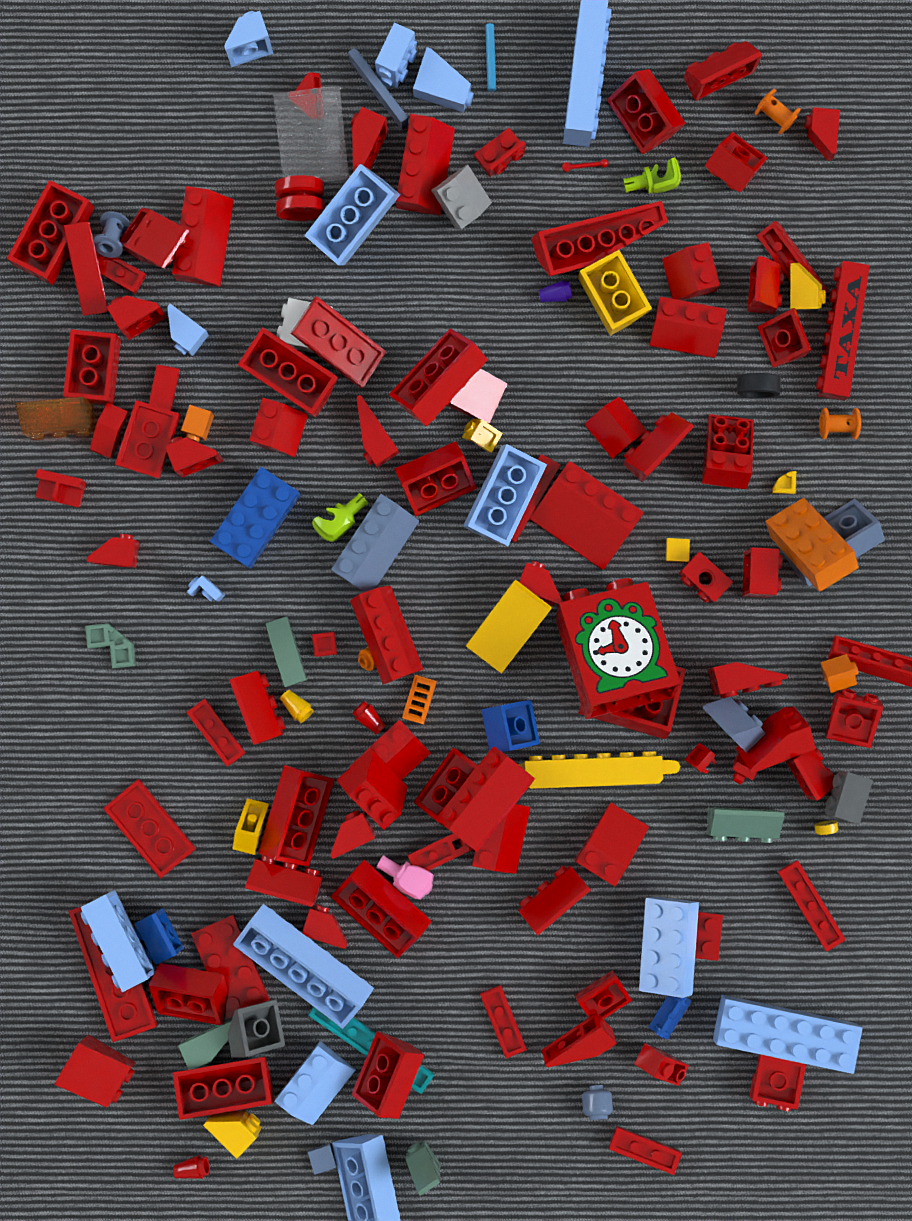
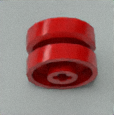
[275,175,325,221]

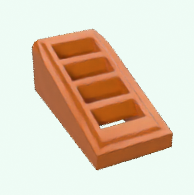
[402,675,437,725]

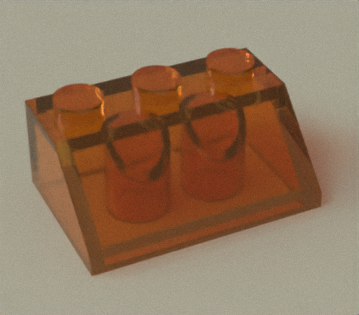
[15,397,95,440]

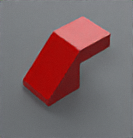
[90,403,129,459]

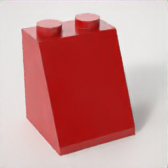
[54,1034,136,1107]

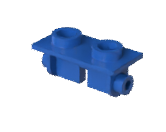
[648,996,692,1040]

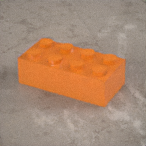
[765,498,859,592]

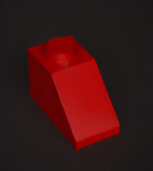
[804,107,840,161]
[87,534,139,568]
[302,904,348,949]

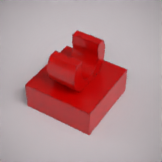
[684,743,716,774]
[733,754,757,785]

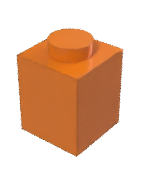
[181,405,214,442]
[820,654,859,693]

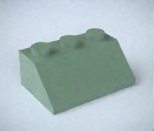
[707,807,784,843]

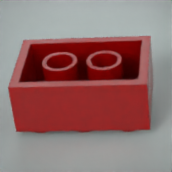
[63,329,121,405]

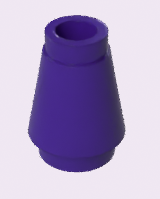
[539,280,573,303]

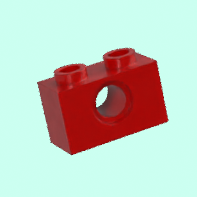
[678,551,733,604]

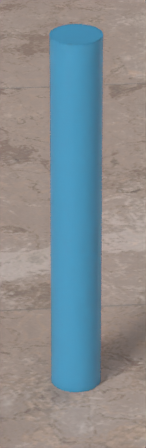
[485,23,496,92]

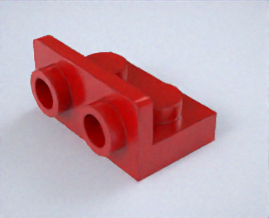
[474,128,526,177]

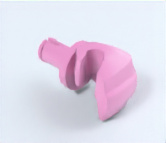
[376,855,434,900]

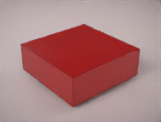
[312,632,337,657]

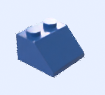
[481,700,540,752]
[135,908,184,964]

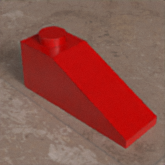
[357,395,399,468]
[542,1012,617,1068]

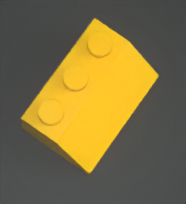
[578,250,652,336]

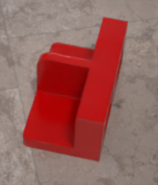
[36,469,86,508]

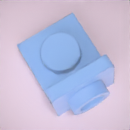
[187,576,225,601]

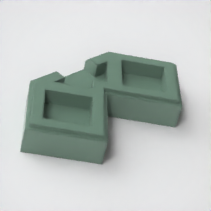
[85,623,136,669]

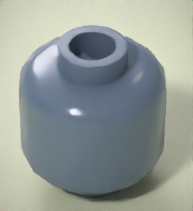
[582,1085,613,1120]

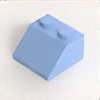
[224,11,273,67]

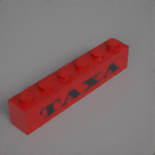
[816,261,870,401]

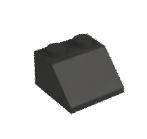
[825,770,873,825]
[228,999,285,1057]

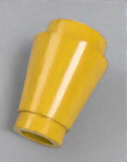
[280,690,313,723]

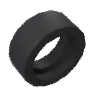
[737,373,781,398]

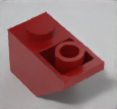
[634,1043,689,1086]

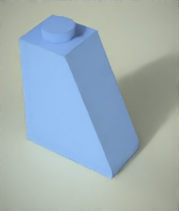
[413,47,474,112]

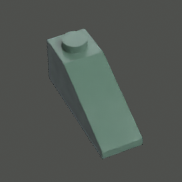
[178,1019,232,1069]
[405,1141,441,1196]

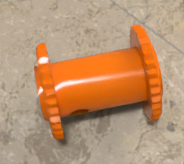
[755,89,800,135]
[819,408,861,439]

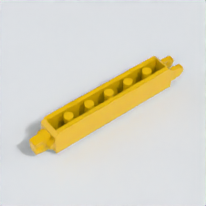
[518,751,681,789]

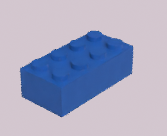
[210,467,301,569]

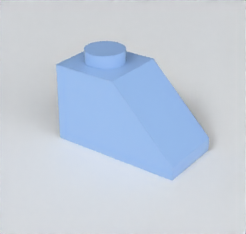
[167,304,209,356]

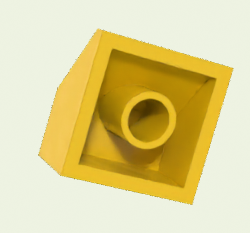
[203,1111,262,1159]

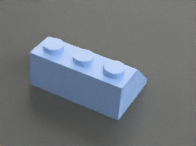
[274,1041,356,1125]

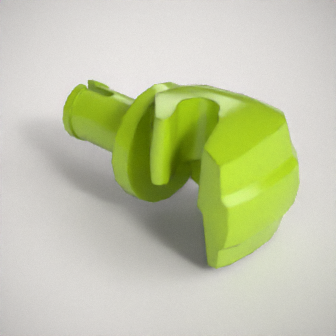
[623,157,681,194]
[312,493,369,542]

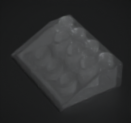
[273,86,350,182]

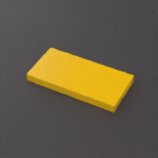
[466,579,552,674]

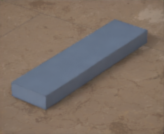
[348,48,408,130]

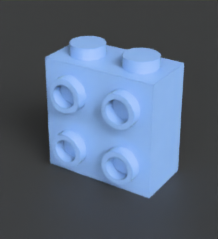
[375,23,418,88]

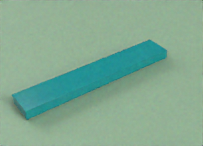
[308,1007,435,1094]

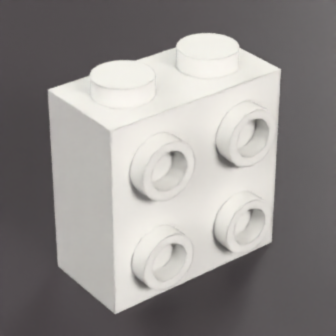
[277,298,333,353]

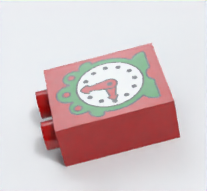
[555,578,681,719]

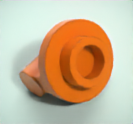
[358,647,376,671]

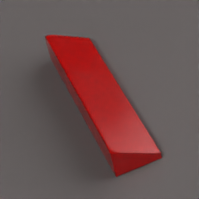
[63,221,108,316]
[756,221,830,295]
[828,635,912,687]

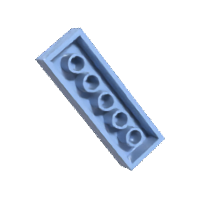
[563,0,611,147]
[233,904,374,1029]
[713,995,862,1074]

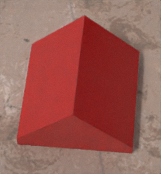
[757,308,811,368]
[584,397,647,459]
[575,970,632,1019]

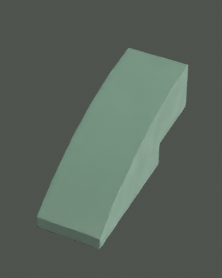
[266,616,308,688]

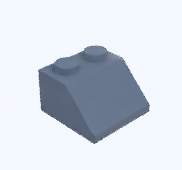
[703,697,766,752]

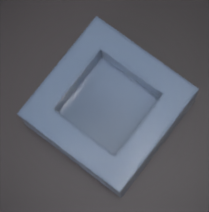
[308,1143,337,1175]

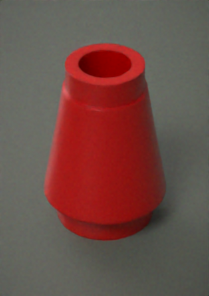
[352,701,385,734]
[173,1155,210,1179]

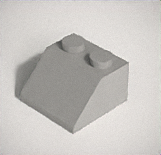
[431,164,492,229]

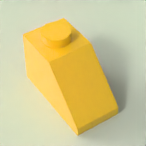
[790,263,825,309]
[233,798,269,855]

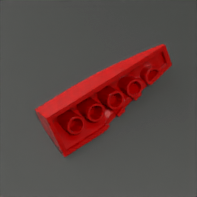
[531,201,668,277]

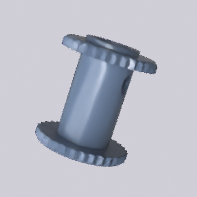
[93,211,130,258]

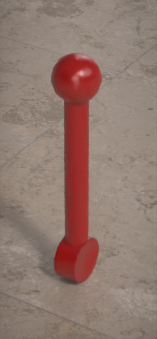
[562,159,608,172]

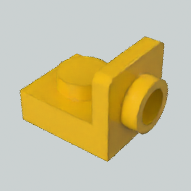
[462,418,503,453]

